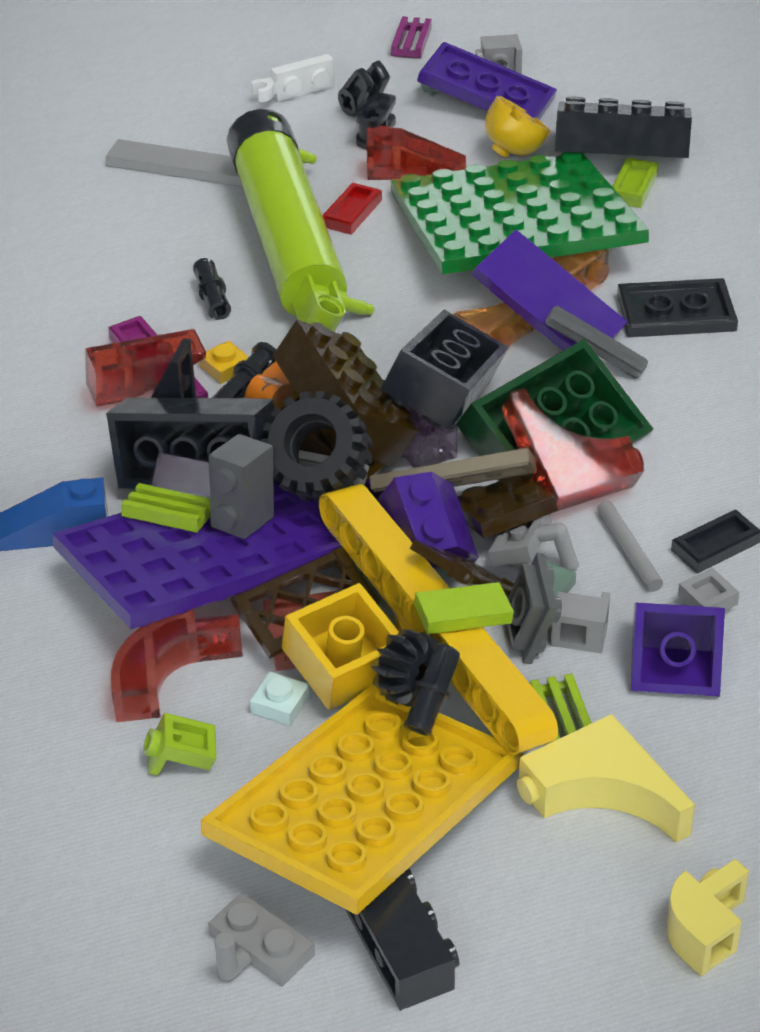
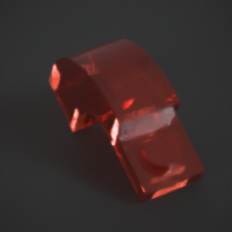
[111,609,243,723]

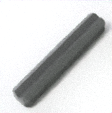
[545,306,648,378]

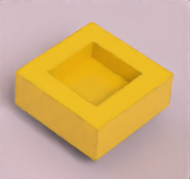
[199,341,249,384]

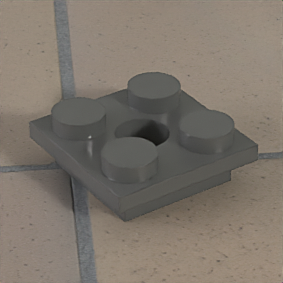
[507,553,562,664]

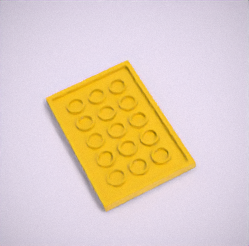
[201,684,523,915]

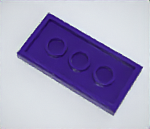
[417,42,557,120]
[471,229,628,351]

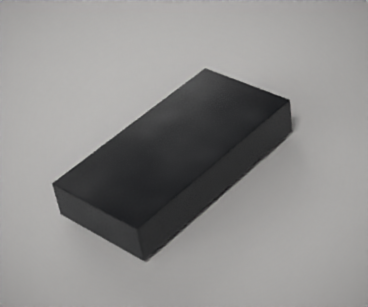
[671,509,760,574]

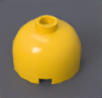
[484,96,551,158]

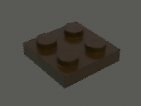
[457,475,558,539]

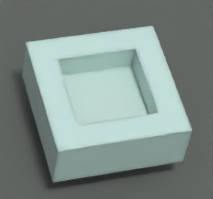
[250,672,310,726]

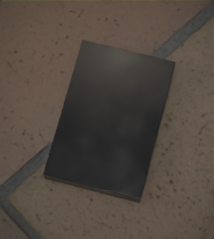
[617,278,738,338]

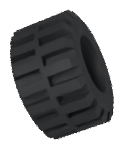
[261,391,373,503]

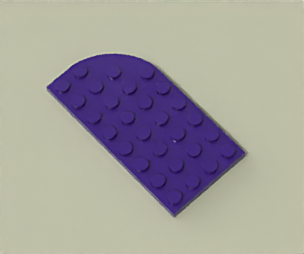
[52,480,383,629]

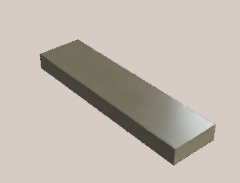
[370,448,537,495]

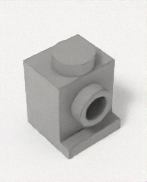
[475,34,522,74]
[549,591,611,653]

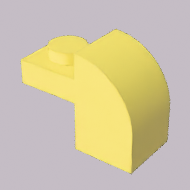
[667,859,749,976]

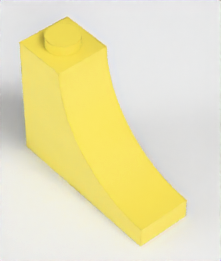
[516,714,695,843]

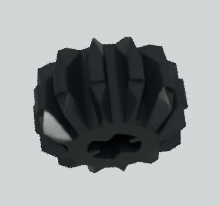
[371,628,439,707]

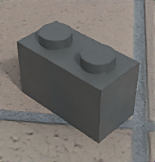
[209,434,274,539]

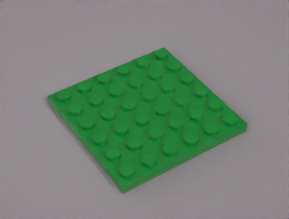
[391,152,649,275]

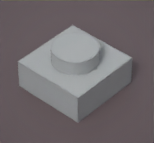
[678,568,739,611]

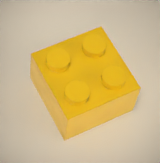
[282,583,399,711]

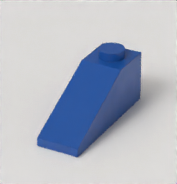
[0,477,109,551]

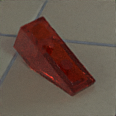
[367,126,466,180]
[85,329,206,407]

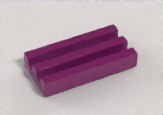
[391,16,432,58]

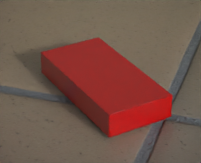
[322,183,382,235]

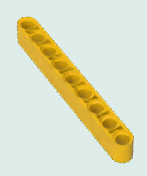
[319,484,558,756]

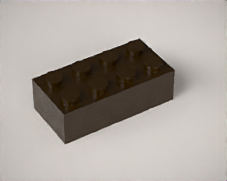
[272,319,418,467]

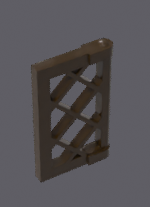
[410,539,514,597]
[231,547,380,659]

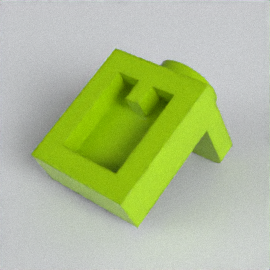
[143,712,217,776]

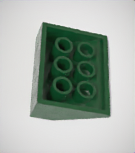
[456,339,654,493]

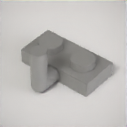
[488,514,579,571]
[208,892,315,987]

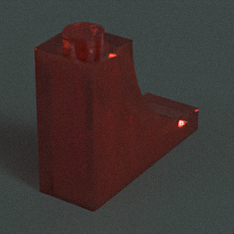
[502,389,645,512]

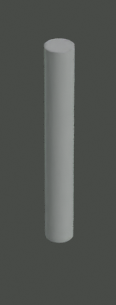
[597,500,663,592]

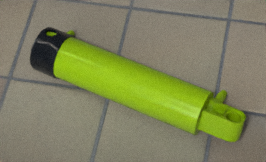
[226,109,375,332]

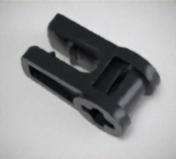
[338,60,390,116]
[355,92,396,150]

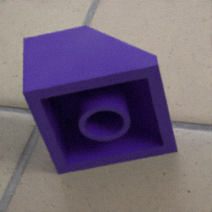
[377,472,479,568]
[631,602,725,696]

